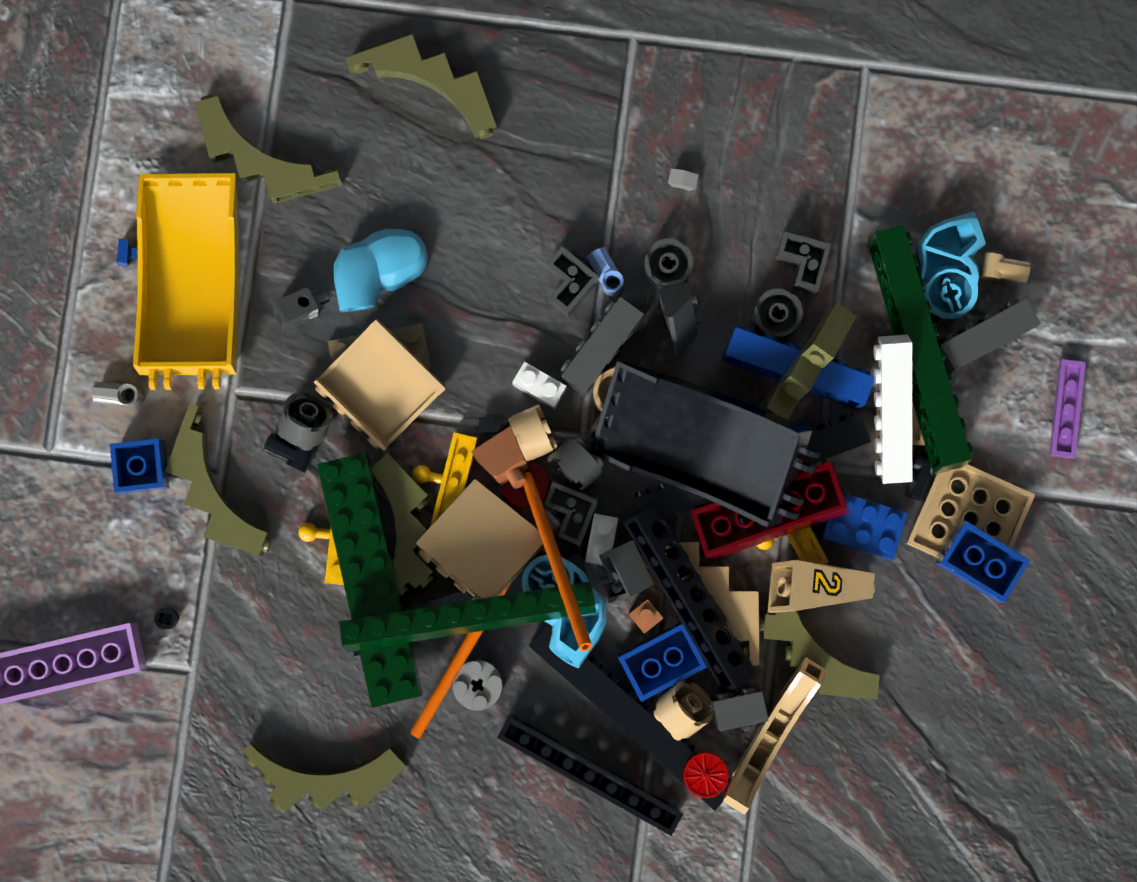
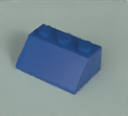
[617,622,707,702]

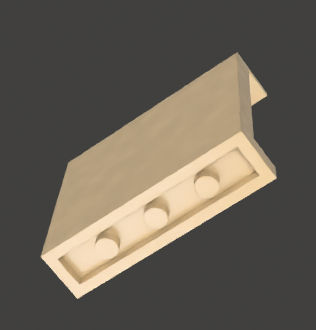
[314,319,446,450]
[416,479,546,600]

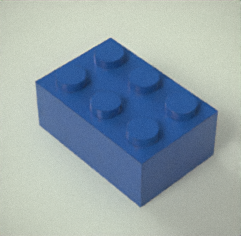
[819,493,908,560]
[935,521,1030,603]

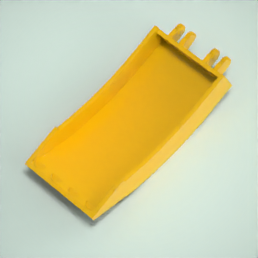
[133,173,240,390]

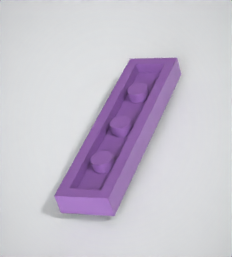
[1049,359,1086,459]

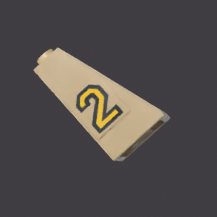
[768,560,876,613]

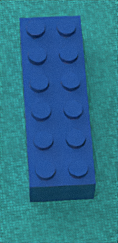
[722,326,874,410]

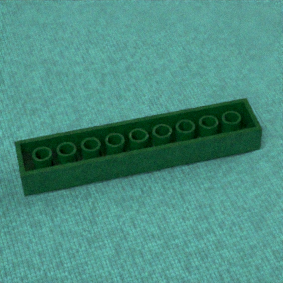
[868,225,973,475]
[317,453,423,708]

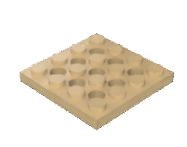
[905,464,1035,558]

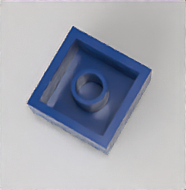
[110,438,170,494]

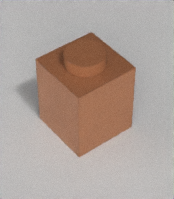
[628,599,663,634]

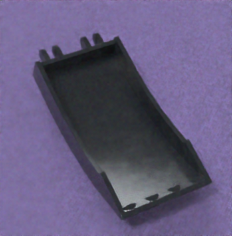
[590,361,820,527]

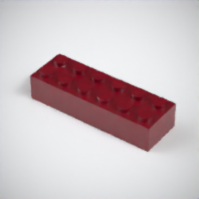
[691,461,851,561]

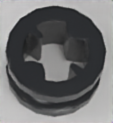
[154,608,179,629]

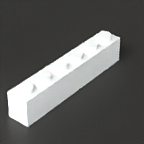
[874,335,912,484]

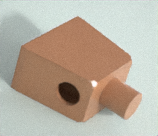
[471,427,529,489]

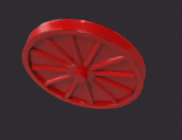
[683,752,728,798]

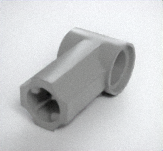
[92,382,145,408]

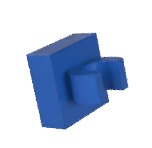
[117,239,138,267]

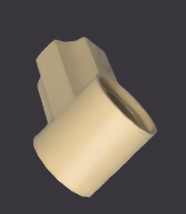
[979,253,1031,284]

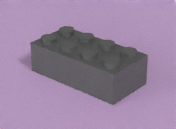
[561,297,644,398]
[938,298,1041,373]

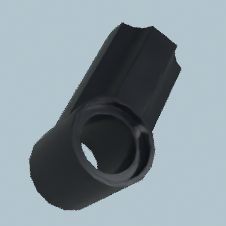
[263,433,315,473]
[904,450,936,502]

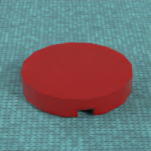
[501,461,549,508]

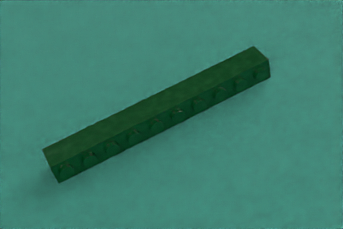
[339,581,596,652]

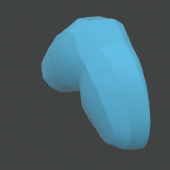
[916,211,986,319]
[334,229,428,312]
[522,555,607,668]

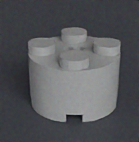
[453,660,503,710]

